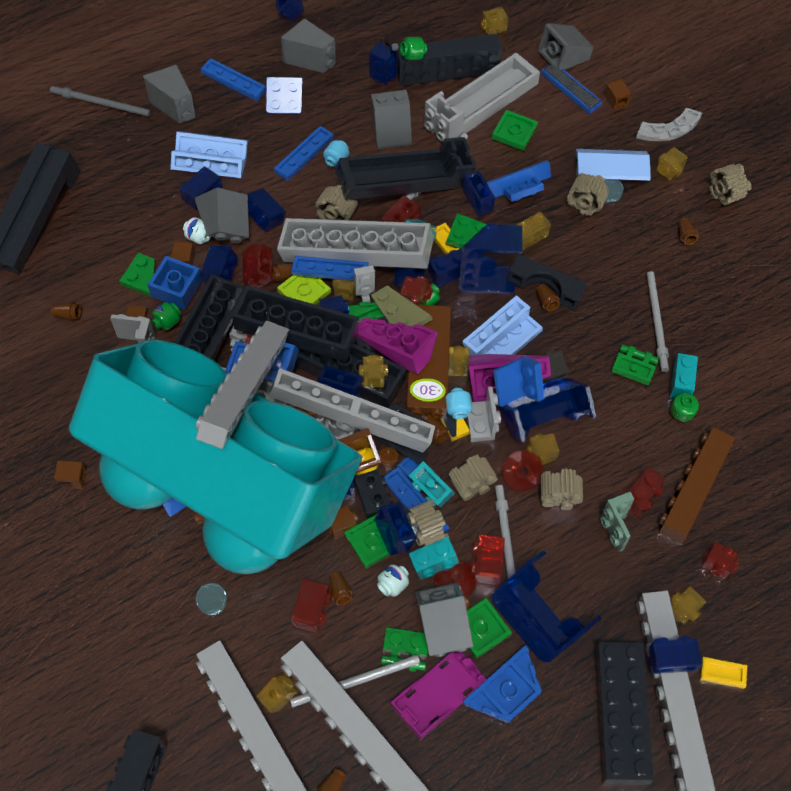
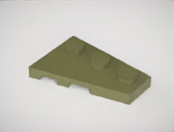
[371,286,433,326]

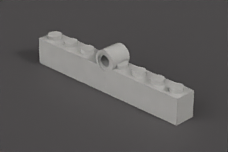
[268,368,435,453]

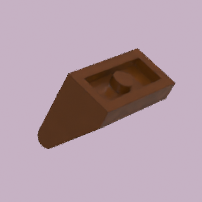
[339,428,382,473]

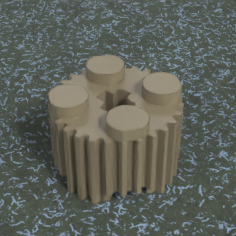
[710,164,751,205]
[567,173,609,216]
[315,185,358,220]
[449,454,498,501]
[541,468,583,510]
[405,499,449,547]

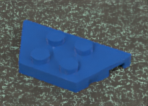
[463,645,542,723]

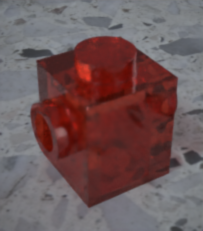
[401,276,433,305]
[702,542,739,579]

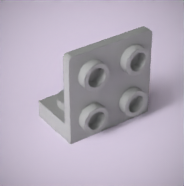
[110,314,156,343]
[467,386,501,442]

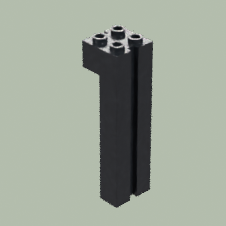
[334,137,476,200]
[0,143,80,275]

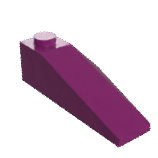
[357,318,437,374]
[469,354,551,402]

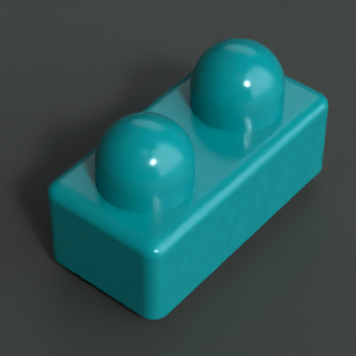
[69,339,362,574]

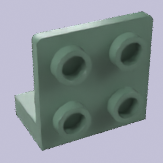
[600,492,634,552]

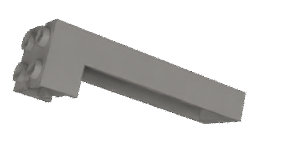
[424,53,540,142]

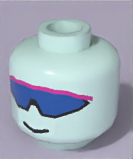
[183,217,211,244]
[377,564,409,597]

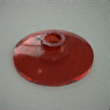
[503,450,544,491]
[434,560,477,598]

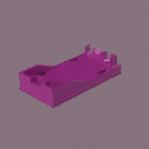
[391,651,487,741]

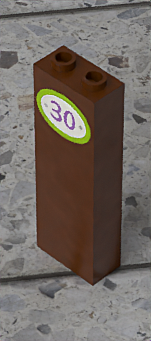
[407,305,451,419]

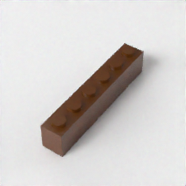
[659,427,735,544]

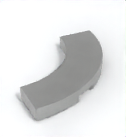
[636,108,702,141]

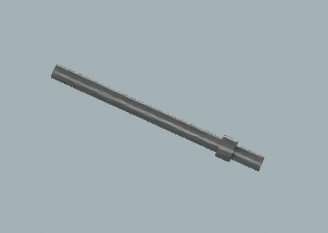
[50,86,151,117]

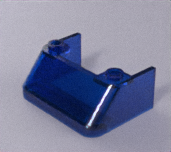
[459,223,522,294]
[498,378,597,442]
[492,550,602,662]

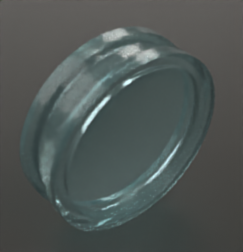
[605,179,623,202]
[196,583,227,615]

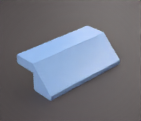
[171,131,248,178]
[575,149,650,180]
[462,295,543,356]

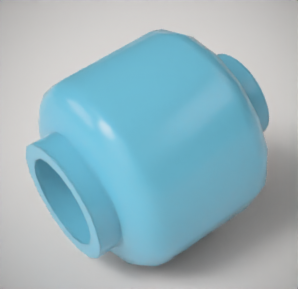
[323,140,350,167]
[446,388,472,419]

